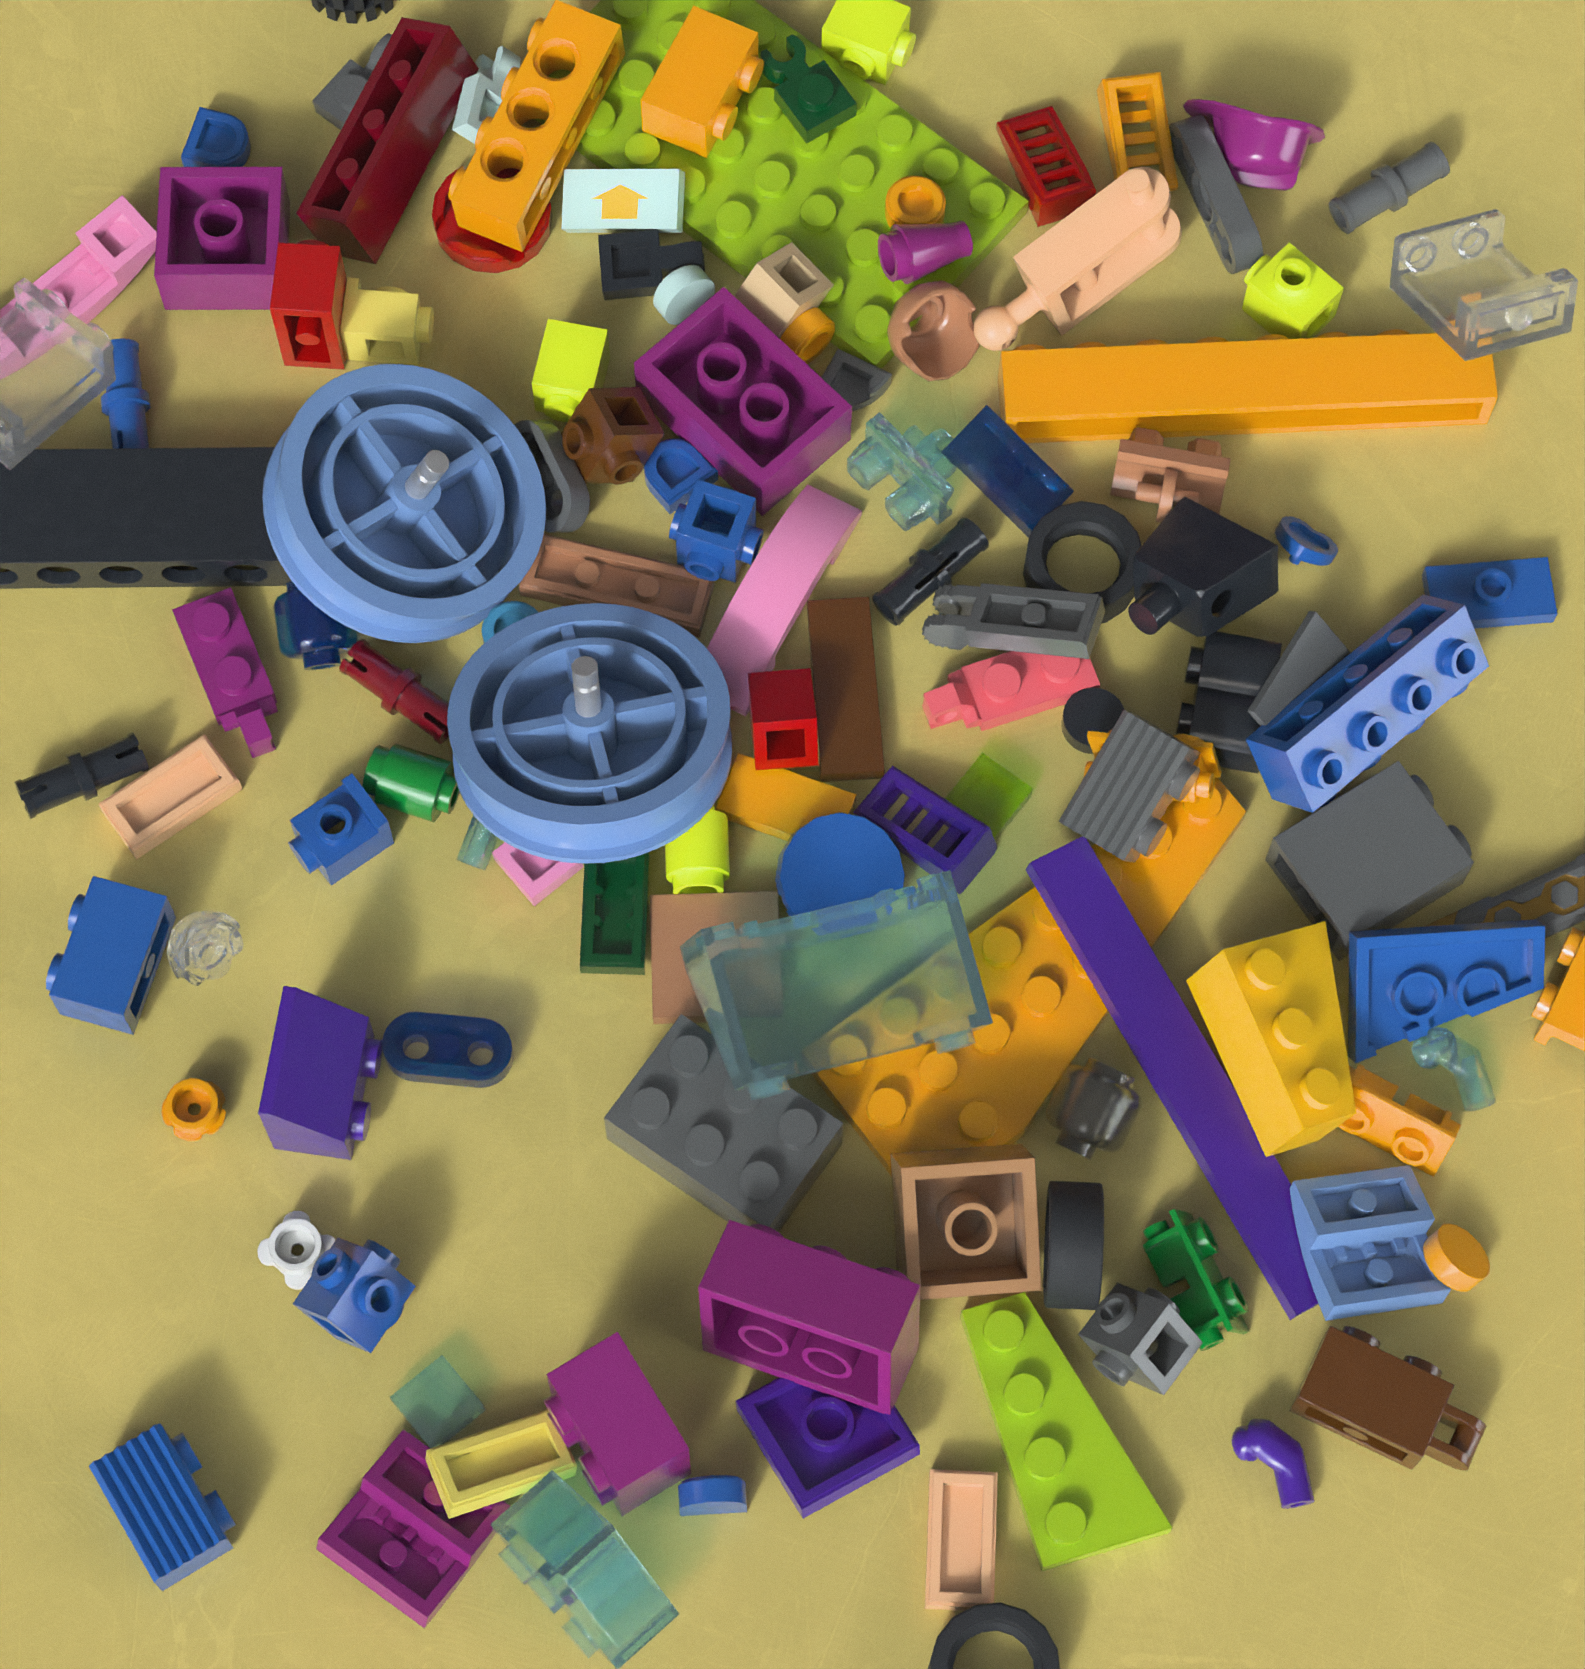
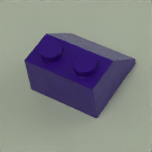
[258,986,383,1160]

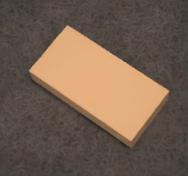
[99,734,242,860]
[925,1469,998,1611]

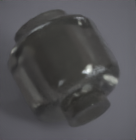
[1045,1057,1142,1160]

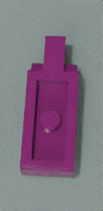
[172,587,278,758]

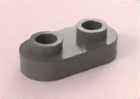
[514,420,590,533]

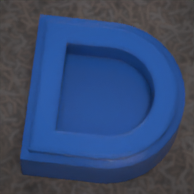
[181,107,251,167]
[644,439,718,514]
[678,1475,747,1516]

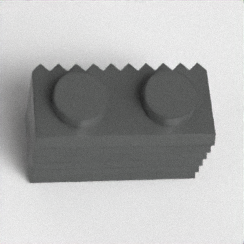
[1059,710,1200,863]

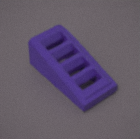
[853,765,997,894]

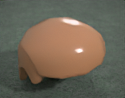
[887,280,980,382]

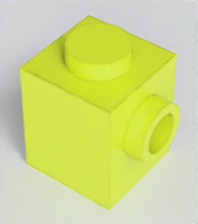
[821,0,916,86]
[1242,242,1344,339]

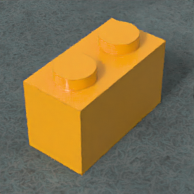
[640,5,764,158]

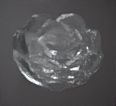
[167,910,243,986]

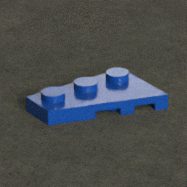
[1348,919,1545,1064]

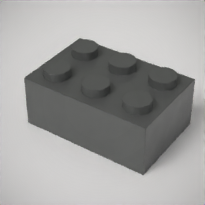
[604,1014,843,1232]

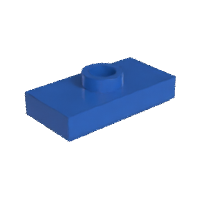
[1422,557,1558,629]

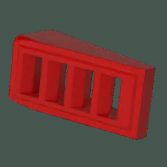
[996,106,1096,227]

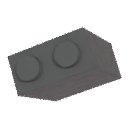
[1265,761,1474,961]

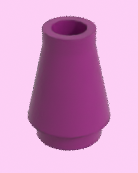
[878,220,973,284]

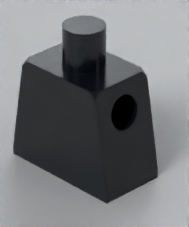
[1128,497,1279,637]

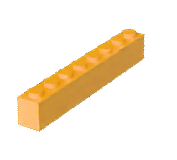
[998,327,1498,444]

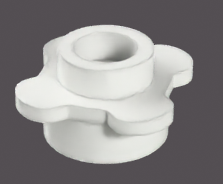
[257,1211,336,1290]

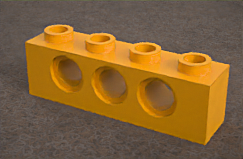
[448,0,625,252]

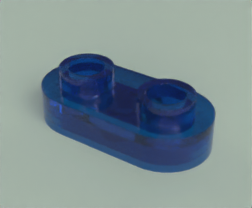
[382,1012,514,1088]

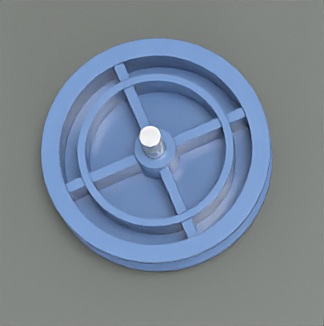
[262,364,546,643]
[447,603,733,864]

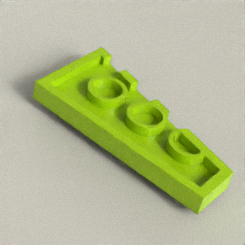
[960,1292,1173,1571]

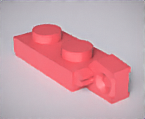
[922,651,1100,731]

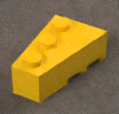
[1186,921,1356,1157]

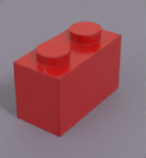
[270,239,347,370]

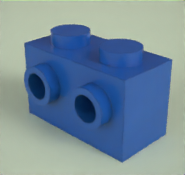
[46,876,176,1035]

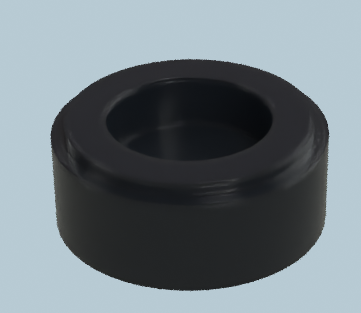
[1061,688,1125,754]

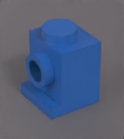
[288,773,394,886]

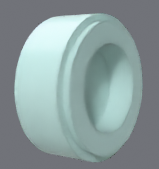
[653,265,715,325]

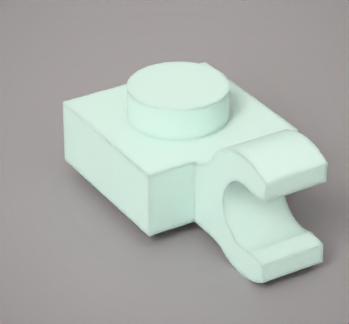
[452,46,521,144]

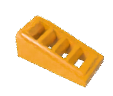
[1097,72,1178,191]

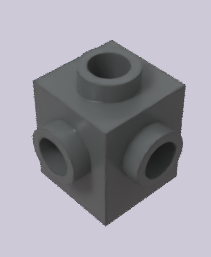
[1078,1282,1203,1395]

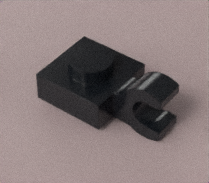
[598,229,706,300]

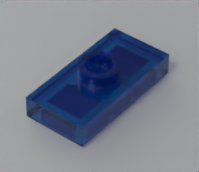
[941,405,1074,538]

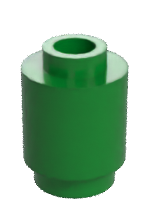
[362,744,460,822]

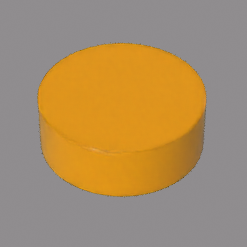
[885,175,946,228]
[780,307,835,364]
[1423,1224,1490,1292]

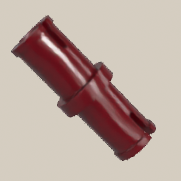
[339,639,449,744]

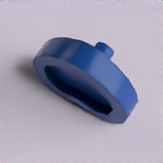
[1275,516,1338,566]

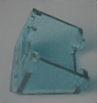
[680,870,993,1100]

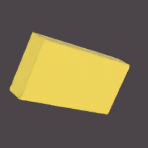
[425,1409,577,1519]

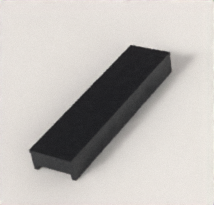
[0,447,296,589]

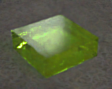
[945,752,1033,842]

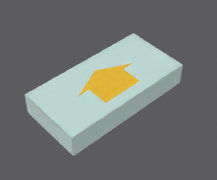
[561,169,685,233]

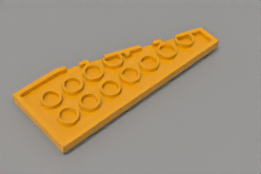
[801,777,1246,1177]

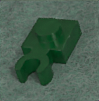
[761,34,857,144]

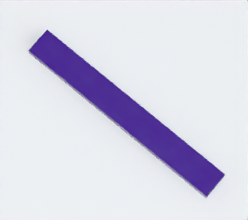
[1025,836,1319,1320]

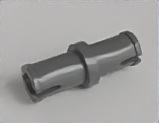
[1329,141,1450,234]

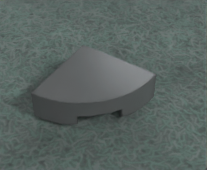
[821,349,892,411]

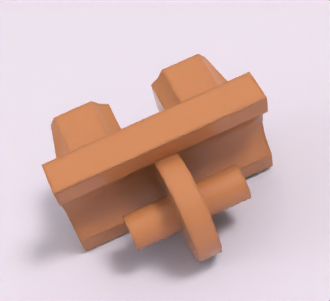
[1110,427,1231,523]

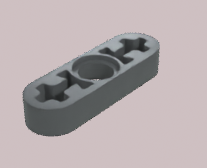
[1169,114,1264,274]

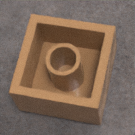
[891,1144,1042,1300]

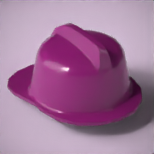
[1183,99,1325,191]

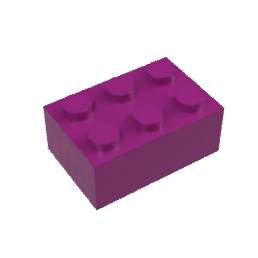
[634,287,852,516]
[698,1220,920,1415]

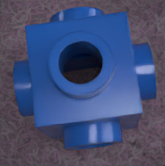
[669,479,764,583]
[293,1238,416,1353]

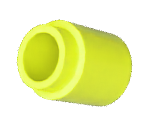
[665,804,730,894]

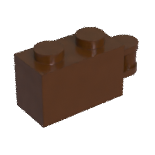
[1290,1326,1487,1471]

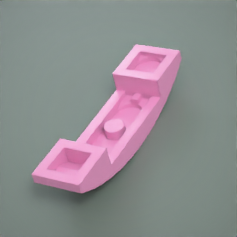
[0,196,156,383]
[707,484,862,717]

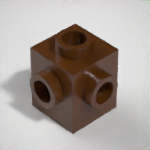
[561,387,665,485]

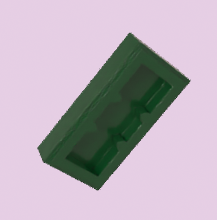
[580,852,650,975]

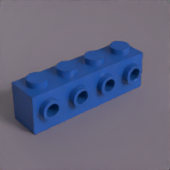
[1246,595,1489,813]

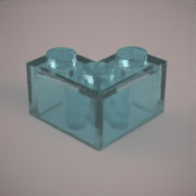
[490,1470,679,1669]

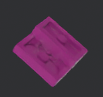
[316,1429,512,1629]

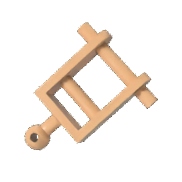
[974,167,1182,351]

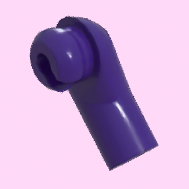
[1232,1419,1315,1509]

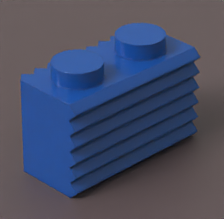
[89,1423,236,1591]

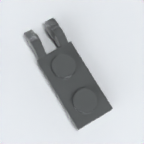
[922,583,1105,659]

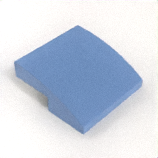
[1290,1165,1451,1321]

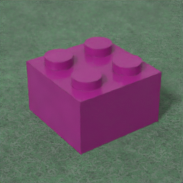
[154,167,290,310]
[543,1332,691,1516]

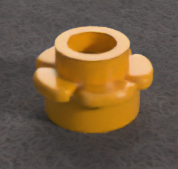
[161,1078,226,1141]

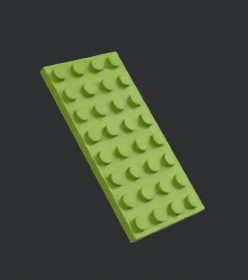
[535,0,1029,369]

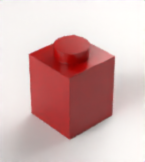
[747,668,819,770]

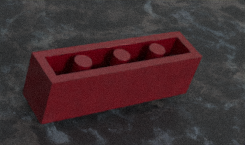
[296,17,479,264]

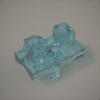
[847,412,957,531]

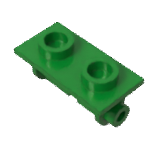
[1142,1209,1250,1351]

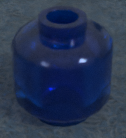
[273,581,360,670]

